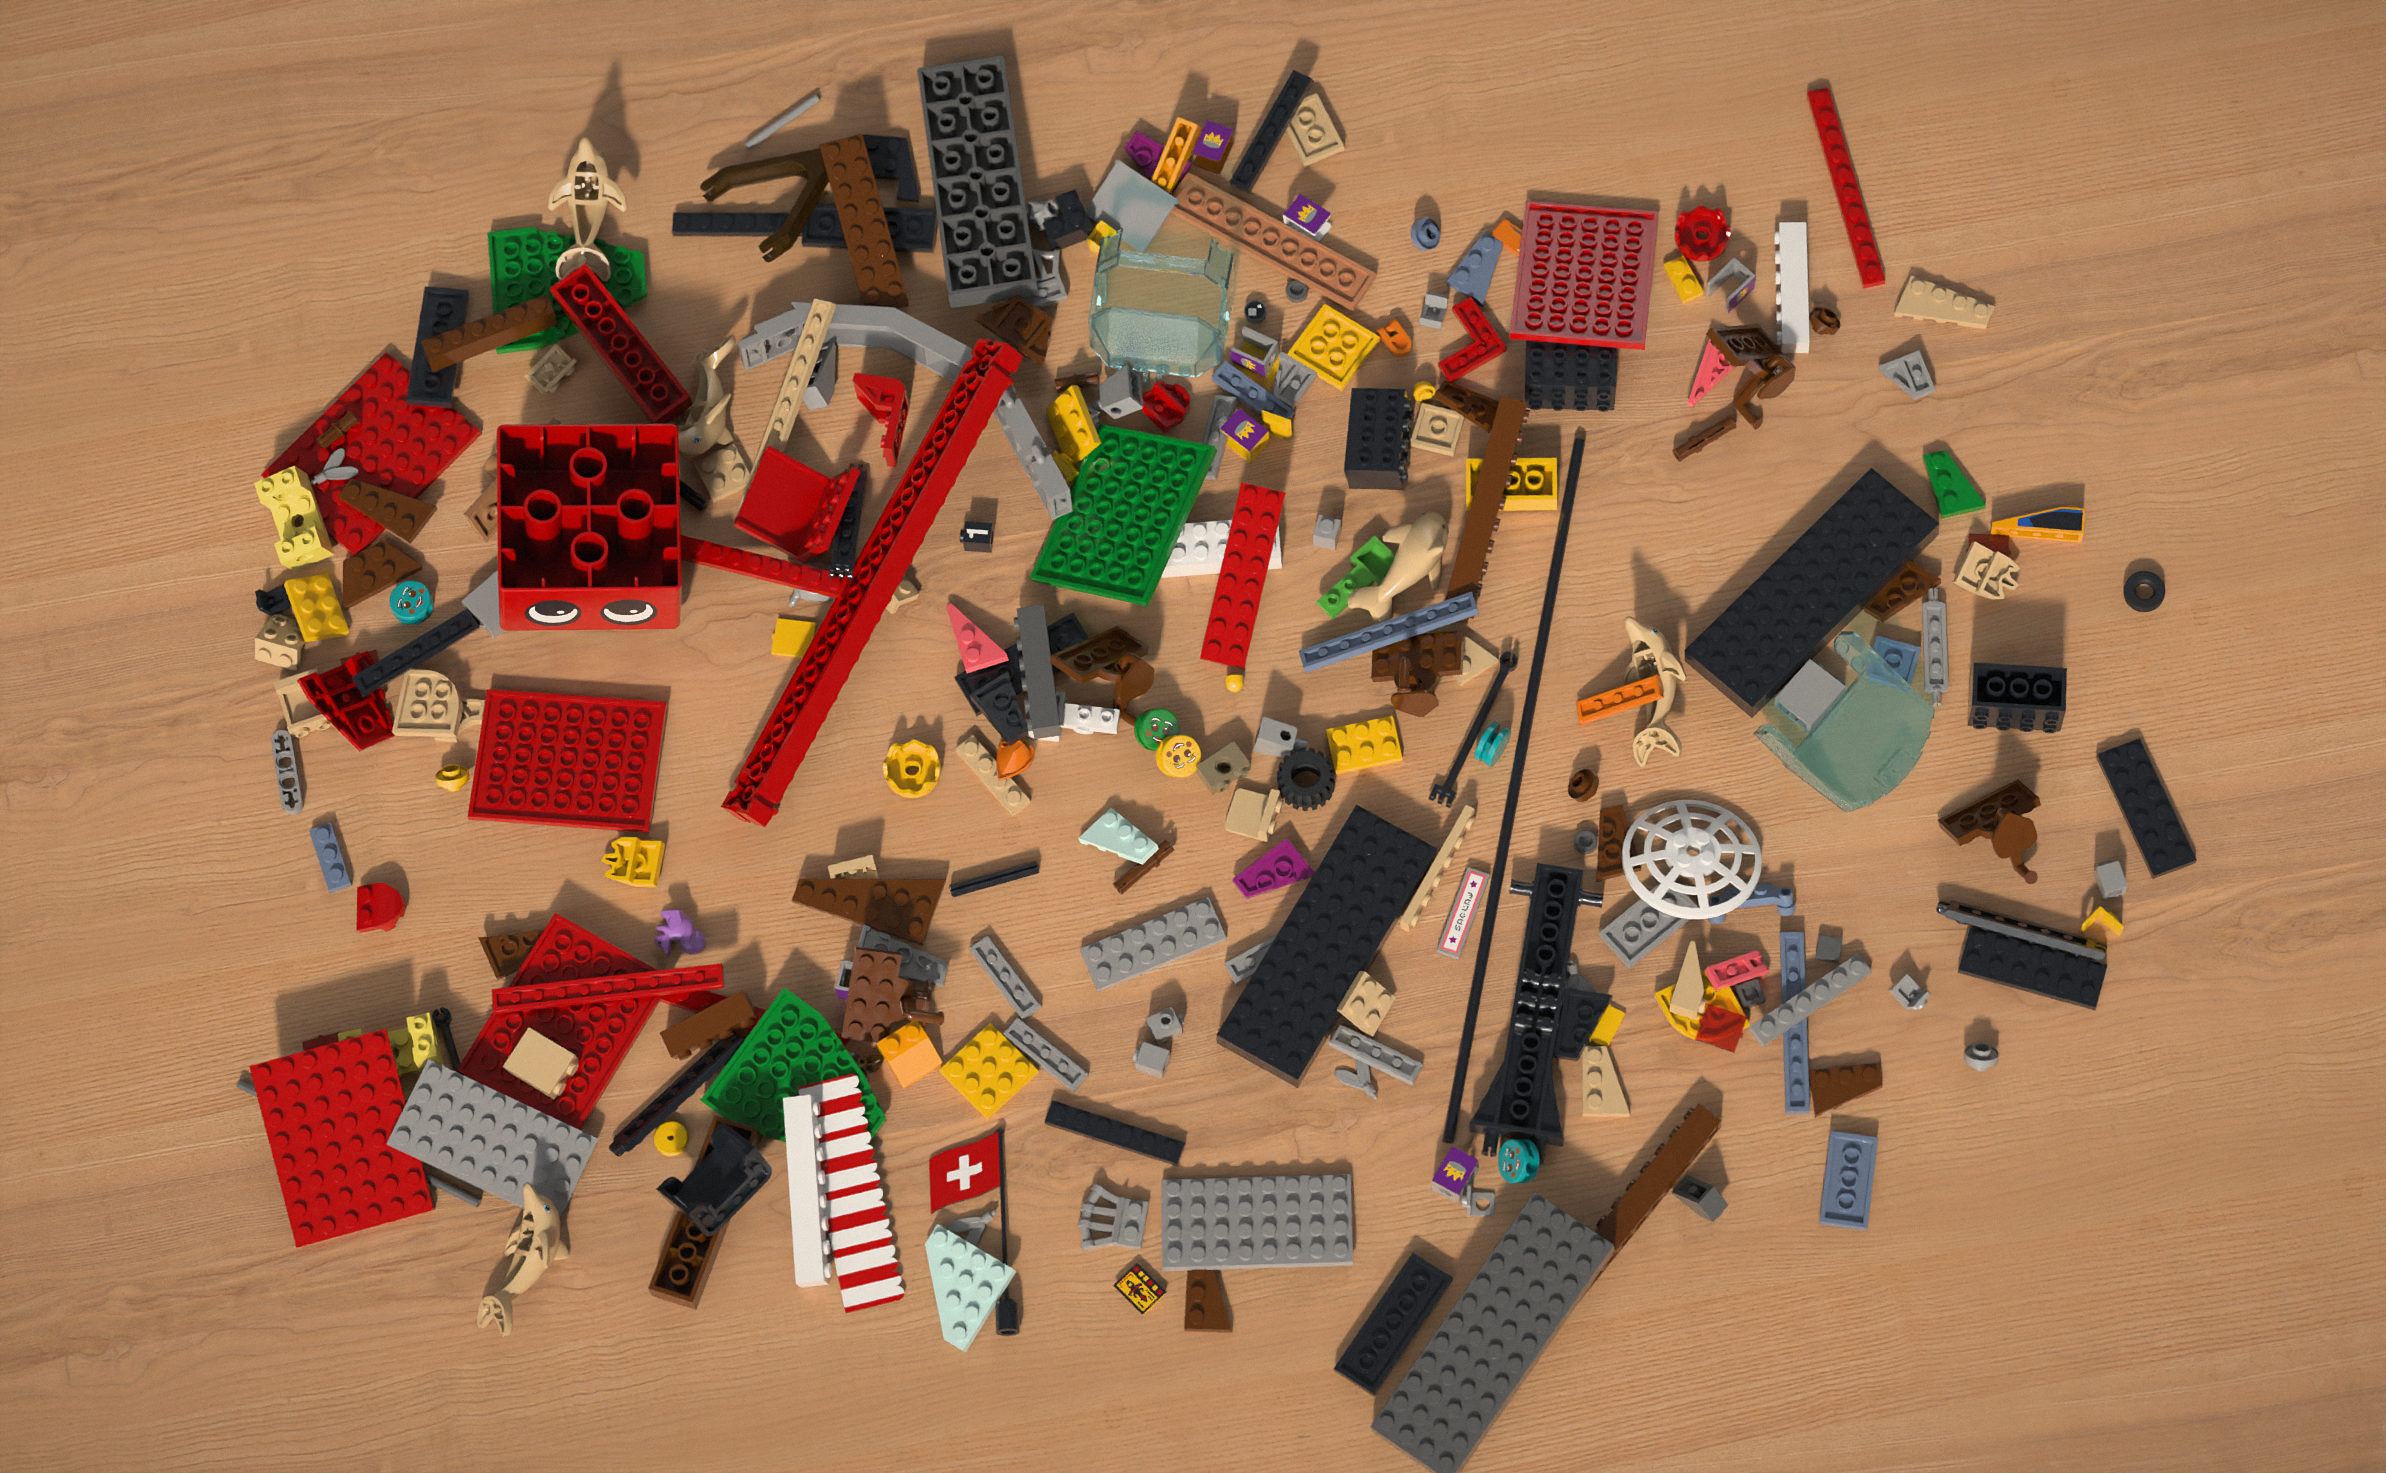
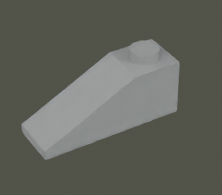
[803,343,836,410]

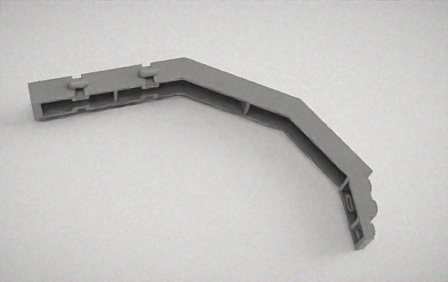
[737,302,1072,520]

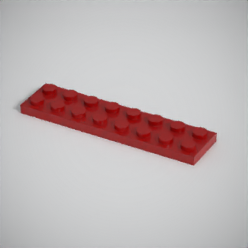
[1200,482,1286,670]

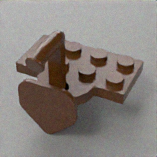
[1706,324,1796,430]
[1050,626,1155,727]
[1371,631,1464,717]
[1937,779,2041,884]
[841,947,944,1043]

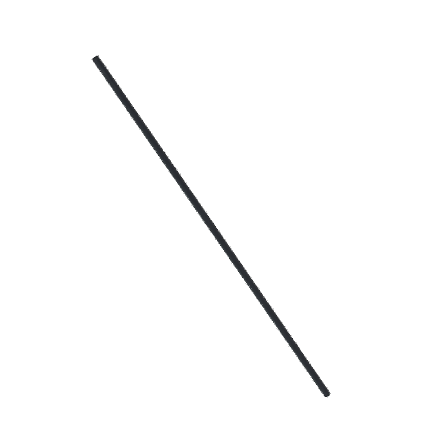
[1442,439,1585,1144]

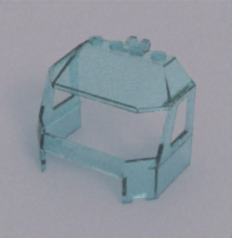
[1088,228,1235,383]

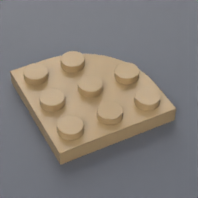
[392,670,462,737]

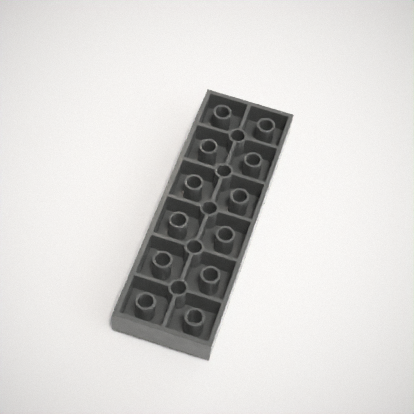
[917,55,1039,308]
[1370,1192,1615,1473]

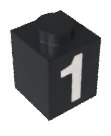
[960,521,994,553]

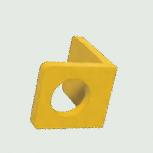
[2080,906,2124,936]

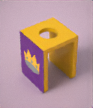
[1221,409,1270,464]

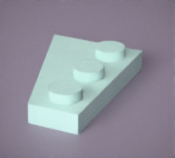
[1078,808,1159,865]

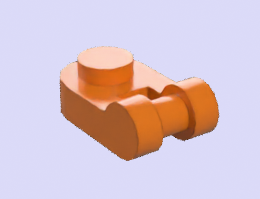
[1375,319,1412,357]

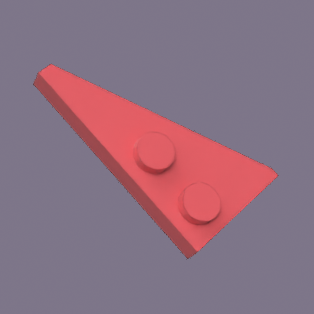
[1687,339,1735,407]
[946,604,1008,673]

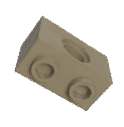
[1196,741,1250,795]

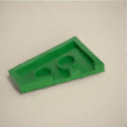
[1923,450,1986,519]

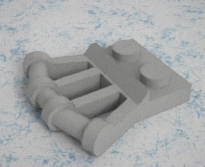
[1022,249,1067,309]
[1078,1184,1149,1251]

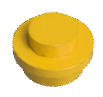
[1413,381,1435,401]

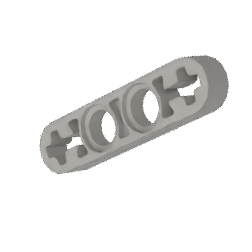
[271,730,304,815]

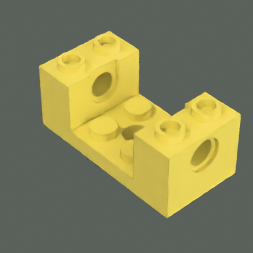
[254,466,334,571]
[338,1013,443,1077]

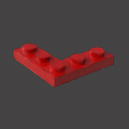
[1438,297,1507,383]

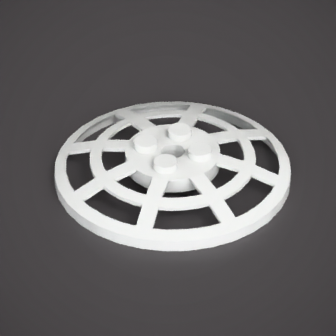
[1622,800,1762,919]

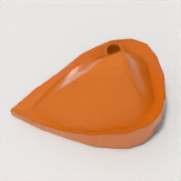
[996,739,1035,781]

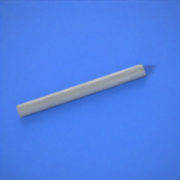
[744,94,820,150]

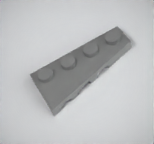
[858,924,949,987]

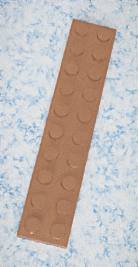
[1171,172,1376,312]

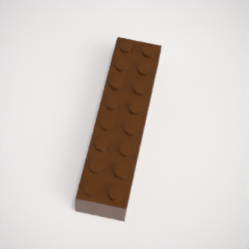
[819,133,909,309]
[648,1115,762,1310]

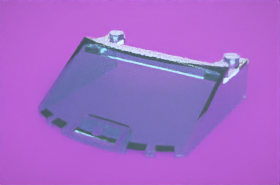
[1753,631,1935,812]

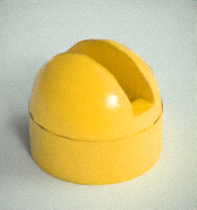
[1225,675,1244,692]

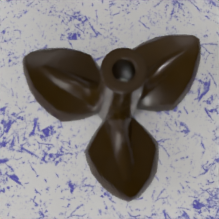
[849,1052,884,1082]

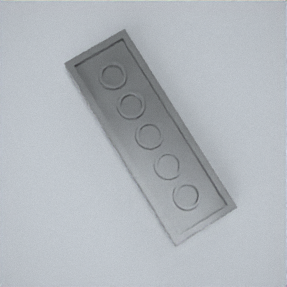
[1080,897,1227,992]

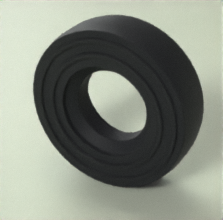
[2123,571,2165,612]

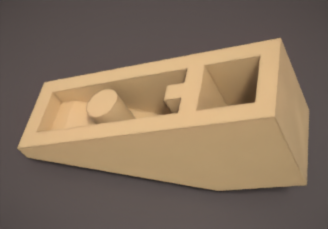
[1669,941,1707,1020]

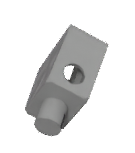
[1092,365,1144,419]
[1252,716,1308,758]

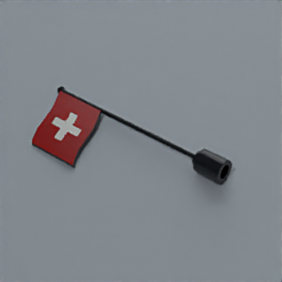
[929,1127,1020,1336]

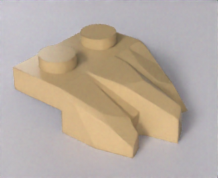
[1953,541,2020,599]

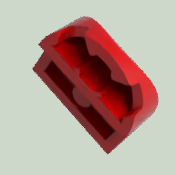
[1140,381,1190,433]
[356,883,406,933]

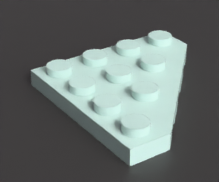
[925,1224,1016,1353]

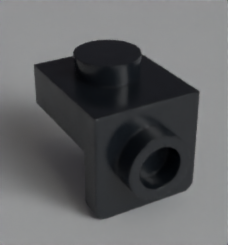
[255,584,292,616]

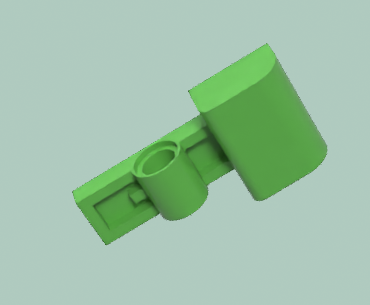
[1317,536,1395,620]

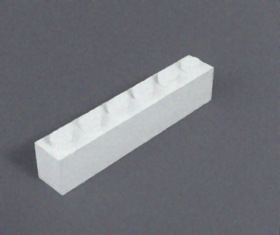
[1774,222,1809,353]

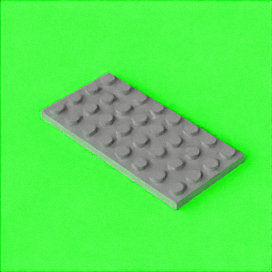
[387,1059,599,1220]
[1162,1174,1353,1271]

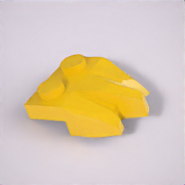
[601,837,665,887]

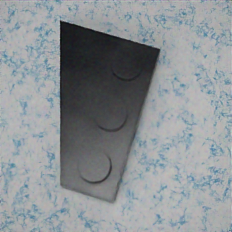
[970,671,1029,746]
[1554,988,1613,1061]

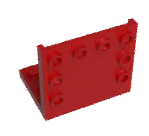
[732,446,860,562]

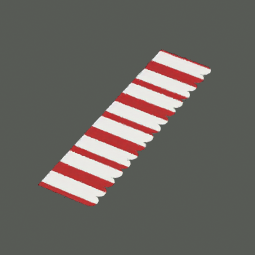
[798,1074,904,1313]

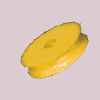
[653,1121,689,1156]

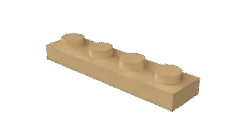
[955,735,1031,817]

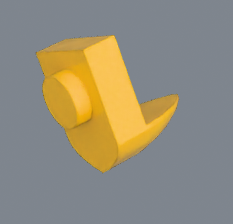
[1086,220,1120,254]
[1051,450,1079,484]

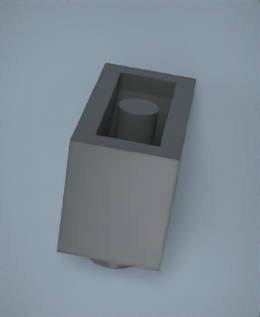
[1672,1175,1728,1222]

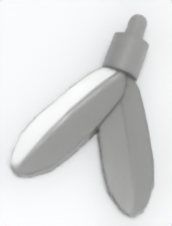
[310,448,359,485]
[1563,960,1596,1002]
[1334,1059,1378,1099]
[947,1210,997,1247]

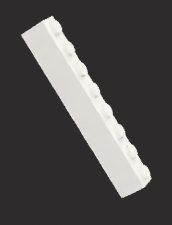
[783,1095,832,1288]

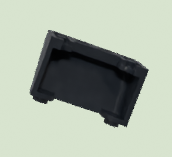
[656,1122,772,1236]

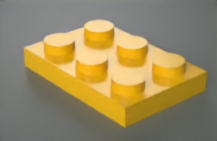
[1045,385,1101,466]
[284,574,349,642]
[1326,716,1403,774]

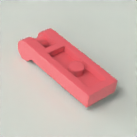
[1704,950,1770,991]

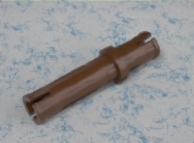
[1672,416,1737,462]
[1113,839,1175,895]

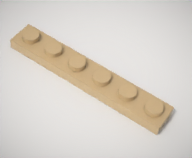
[1400,805,1476,932]

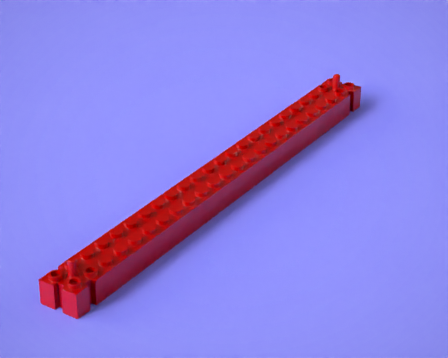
[721,338,1024,827]

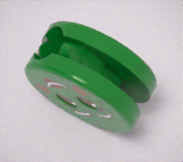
[1134,708,1180,751]

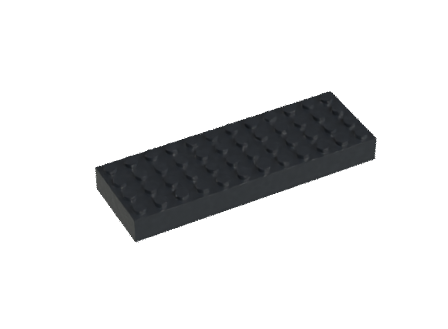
[1685,468,1940,718]
[1216,804,1437,1088]

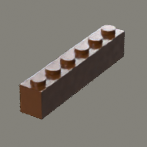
[421,295,557,372]

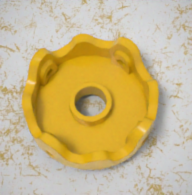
[883,739,941,798]

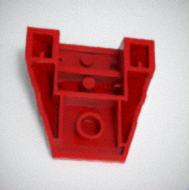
[297,651,396,752]

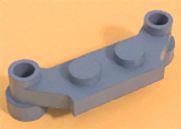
[1707,883,1796,924]

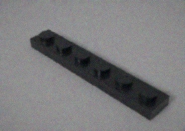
[1229,70,1314,194]
[672,213,803,237]
[351,609,479,698]
[1044,1100,1186,1167]

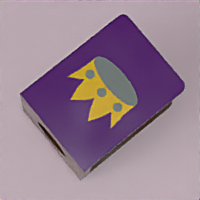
[1193,120,1235,174]

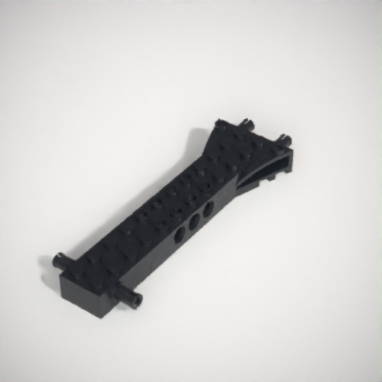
[1469,863,1604,1164]

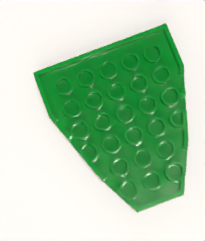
[487,227,648,354]
[700,987,887,1144]

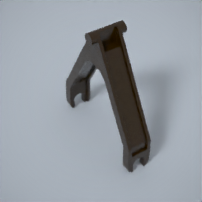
[700,148,829,263]

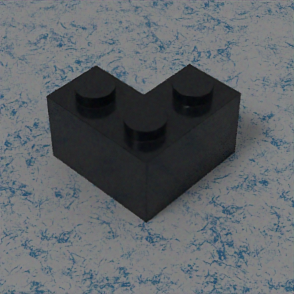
[1043,189,1092,251]

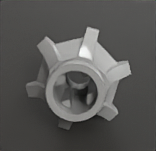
[1026,198,1059,231]

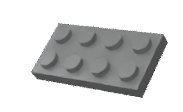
[1599,883,1699,969]

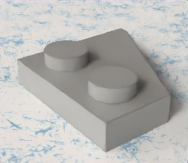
[1879,350,1936,400]
[1273,352,1318,409]

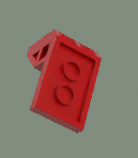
[853,373,910,467]

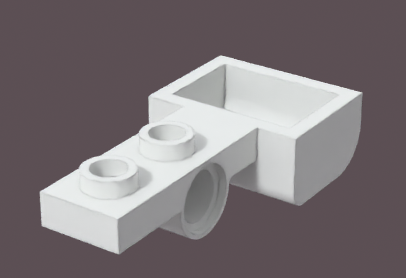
[1026,691,1120,742]

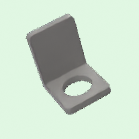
[1462,1185,1495,1217]

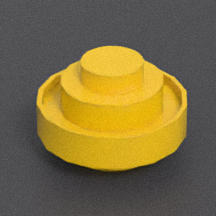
[435,764,470,792]

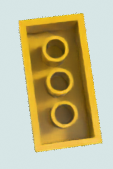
[1466,458,1557,511]

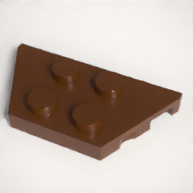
[974,295,1053,366]
[343,540,423,610]

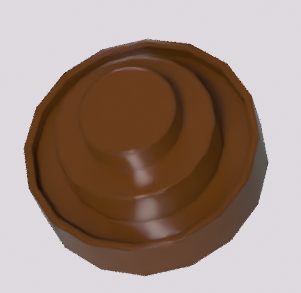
[1809,307,1841,335]
[1568,769,1599,802]

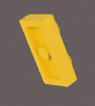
[1663,256,1703,304]

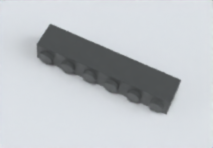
[1013,604,1062,739]

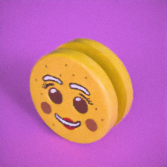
[1156,735,1201,777]

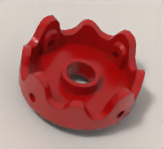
[1674,206,1730,262]

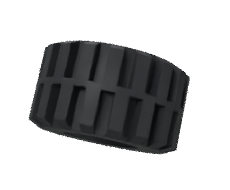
[1277,748,1335,811]

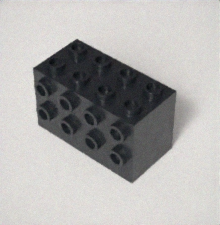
[1524,340,1616,412]
[1344,388,1414,490]
[1967,662,2067,733]

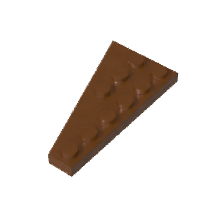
[792,879,946,945]

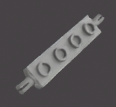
[1922,588,1948,706]

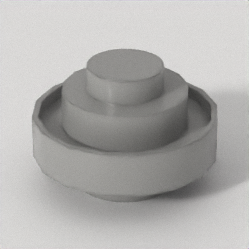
[1964,1042,1999,1071]

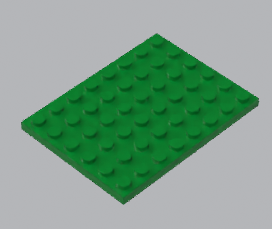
[1030,424,1217,606]

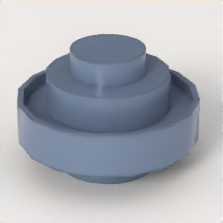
[1410,217,1440,251]

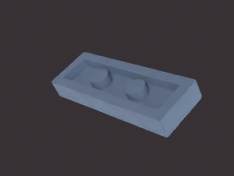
[309,822,352,893]

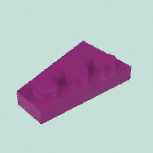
[1125,131,1192,194]
[1232,838,1315,899]

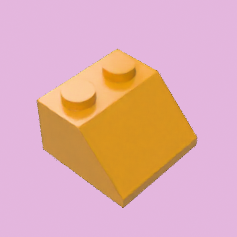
[876,1021,943,1089]

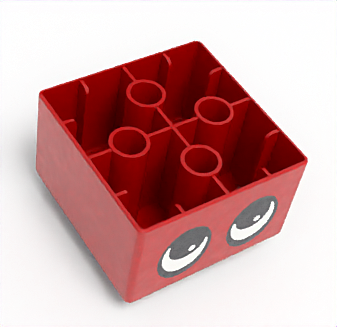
[497,423,682,631]

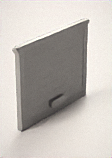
[1085,159,1180,254]

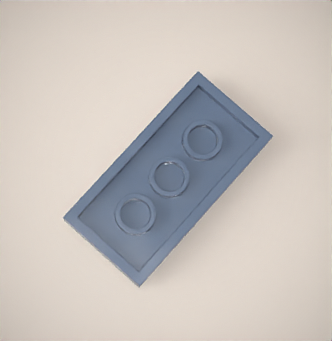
[1819,1131,1878,1231]

